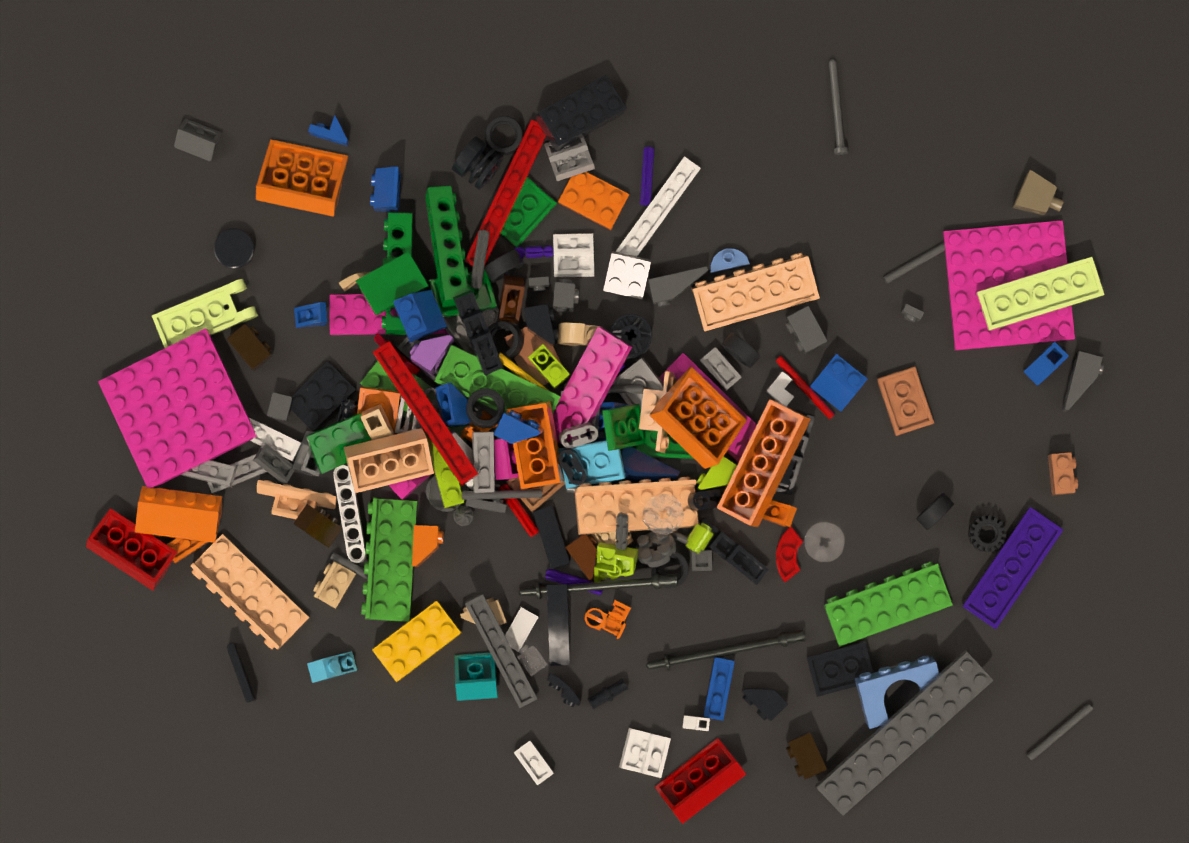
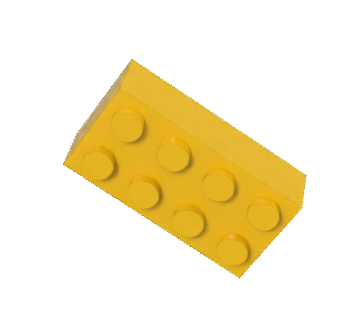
[372,601,462,682]

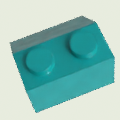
[454,653,497,701]

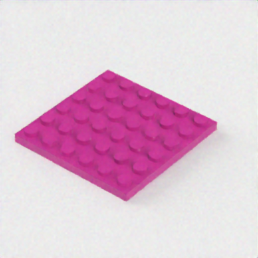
[943,221,1075,351]
[98,328,258,488]

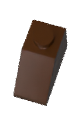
[498,275,525,323]
[565,534,597,580]

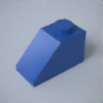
[435,383,471,427]

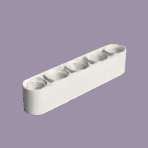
[334,465,367,563]

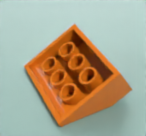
[256,139,348,217]
[649,367,747,469]

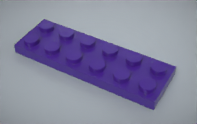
[962,507,1063,629]

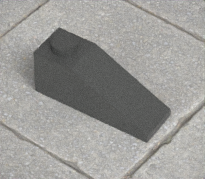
[648,266,708,307]
[1062,351,1104,412]

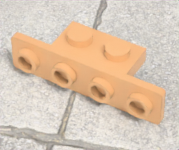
[639,371,676,453]
[257,480,337,519]

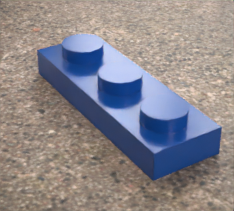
[703,657,735,721]

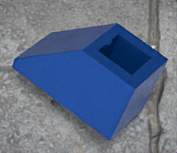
[1024,342,1069,386]
[494,410,543,444]

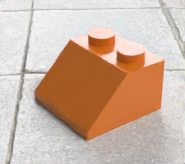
[412,525,444,567]

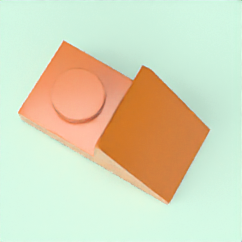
[762,500,797,527]

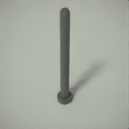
[829,59,848,155]

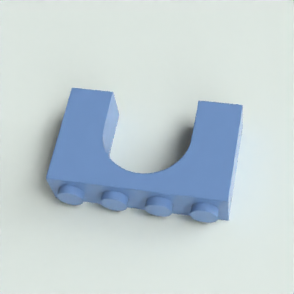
[855,656,939,729]

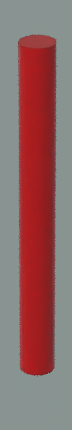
[776,356,835,420]

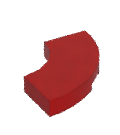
[374,333,420,375]
[776,527,803,583]

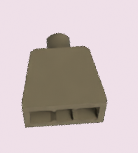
[1013,170,1064,215]

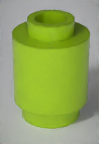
[685,523,713,554]

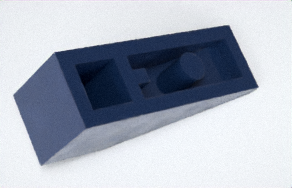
[621,447,680,482]

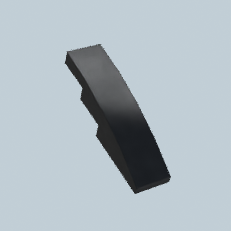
[453,290,503,375]
[776,410,815,495]
[698,518,769,585]
[547,584,570,666]

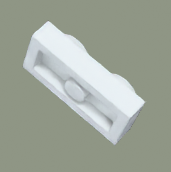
[514,741,554,785]

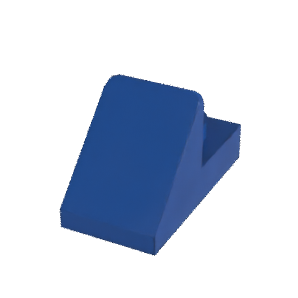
[308,115,349,147]
[294,302,327,328]

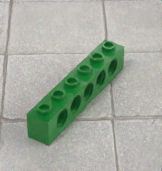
[425,186,471,307]
[382,213,412,335]

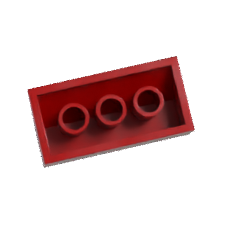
[86,508,178,591]
[654,738,746,824]

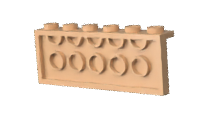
[691,253,820,331]
[574,477,698,535]
[190,534,310,650]

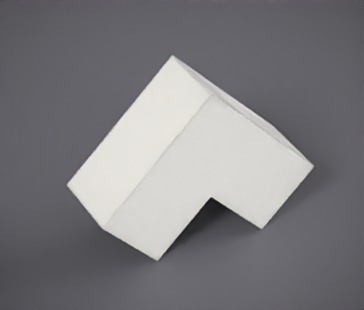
[766,371,794,406]
[683,715,710,731]

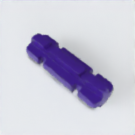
[515,246,554,258]

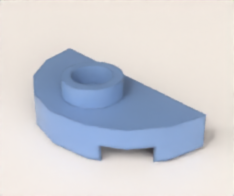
[710,249,750,273]

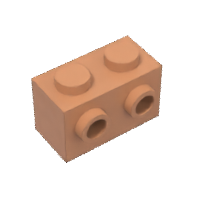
[1048,452,1078,495]

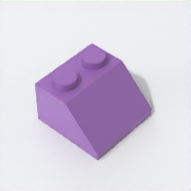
[410,335,455,376]

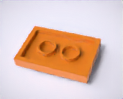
[558,172,629,230]
[357,386,400,435]

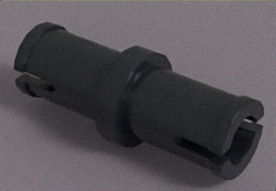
[587,678,628,710]

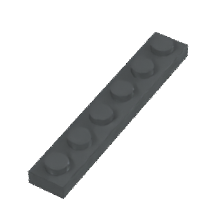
[464,593,537,708]

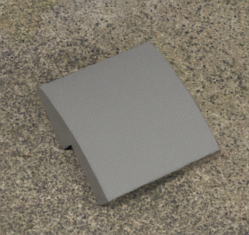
[544,137,595,181]

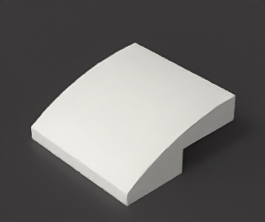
[553,234,594,277]
[619,728,671,778]

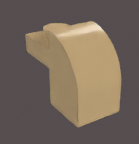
[556,323,603,346]

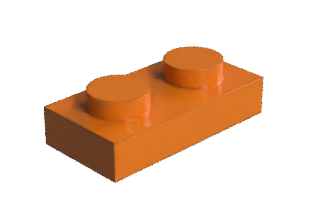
[167,538,208,563]

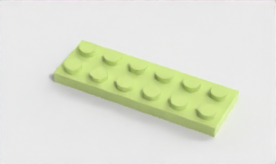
[977,257,1104,331]

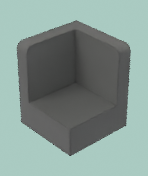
[267,392,292,422]

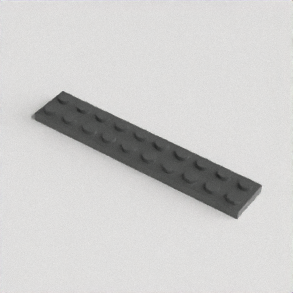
[815,650,993,816]

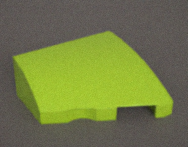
[594,542,638,582]

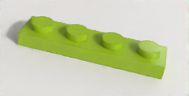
[423,430,464,508]

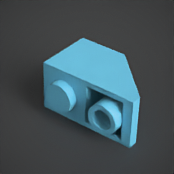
[307,651,357,683]

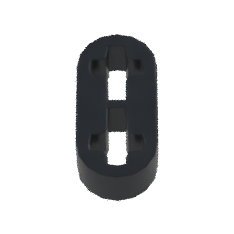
[558,448,588,485]
[688,490,723,511]

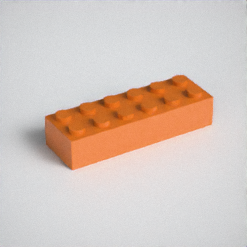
[717,399,811,527]

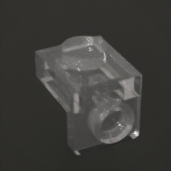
[517,644,548,676]

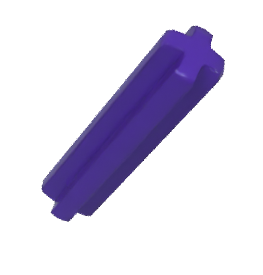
[640,147,654,206]
[545,569,603,595]

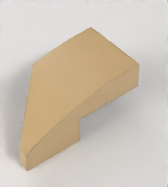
[339,272,370,291]

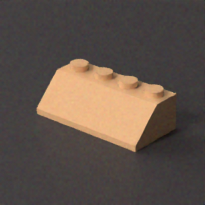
[344,428,434,493]

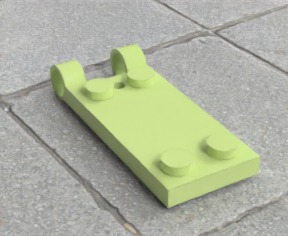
[152,279,258,348]

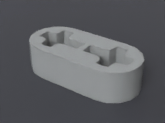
[559,422,598,448]

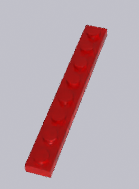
[464,120,546,268]
[373,341,478,486]

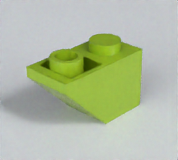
[528,344,570,389]
[696,456,737,491]

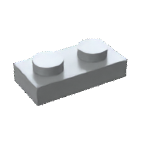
[700,347,741,391]

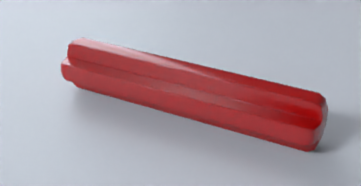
[498,484,539,537]

